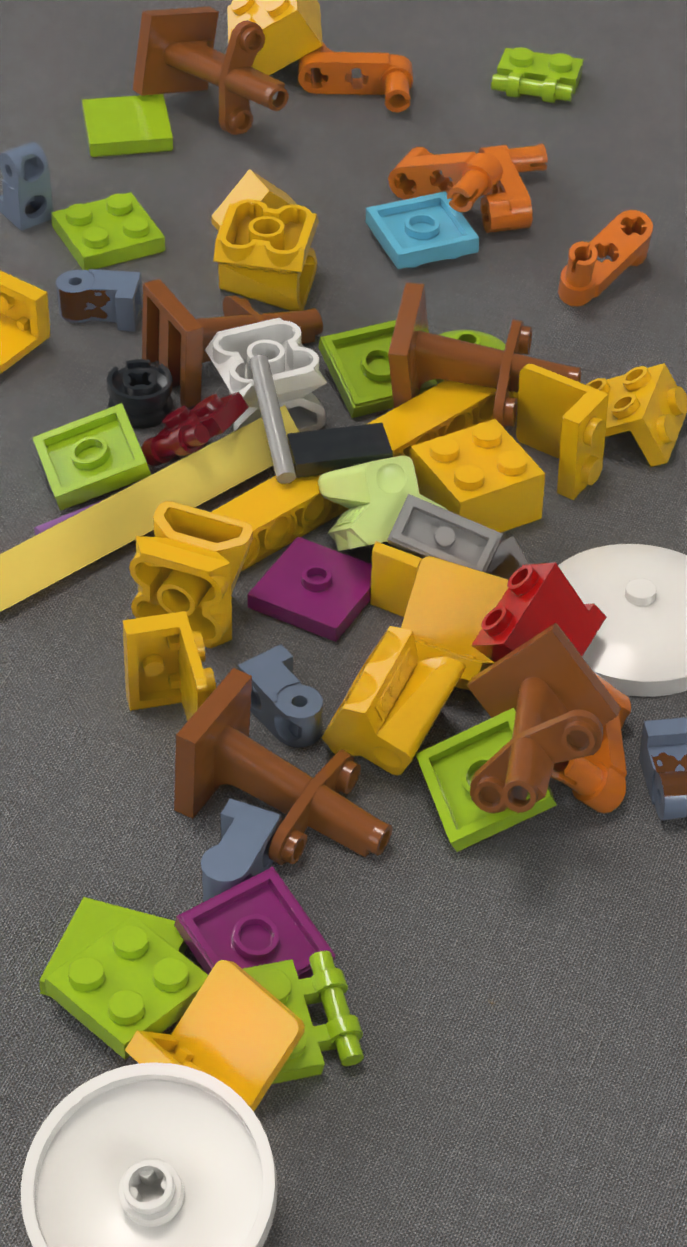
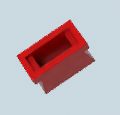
[471,562,607,662]

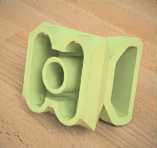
[318,455,447,551]

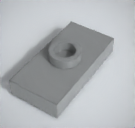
[388,494,503,573]

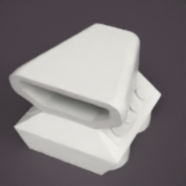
[205,318,327,432]

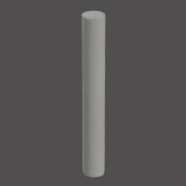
[249,355,296,484]

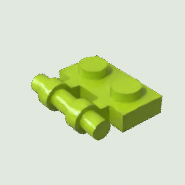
[491,47,584,103]
[243,950,364,1084]

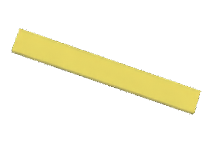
[0,405,299,612]

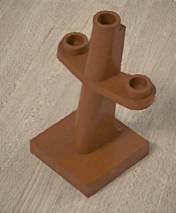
[132,6,289,135]
[142,279,323,408]
[388,282,581,429]
[467,623,621,814]
[174,668,393,865]

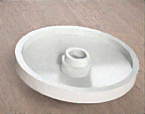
[558,544,687,697]
[21,1062,278,1247]

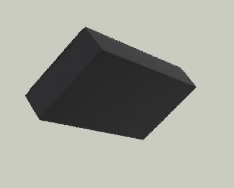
[287,423,393,478]

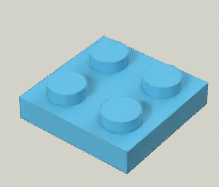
[365,191,479,269]

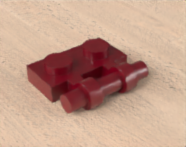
[141,391,249,466]

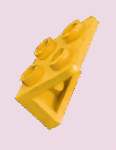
[0,270,51,374]
[586,363,687,467]
[516,364,609,500]
[384,556,508,690]
[122,611,216,721]
[125,960,305,1112]

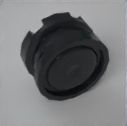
[107,359,174,429]

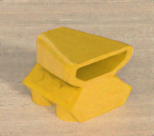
[213,199,319,311]
[129,501,253,649]
[322,626,466,776]

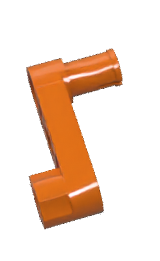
[298,42,413,113]
[479,144,548,233]
[388,147,503,213]
[558,210,653,307]
[551,673,631,814]

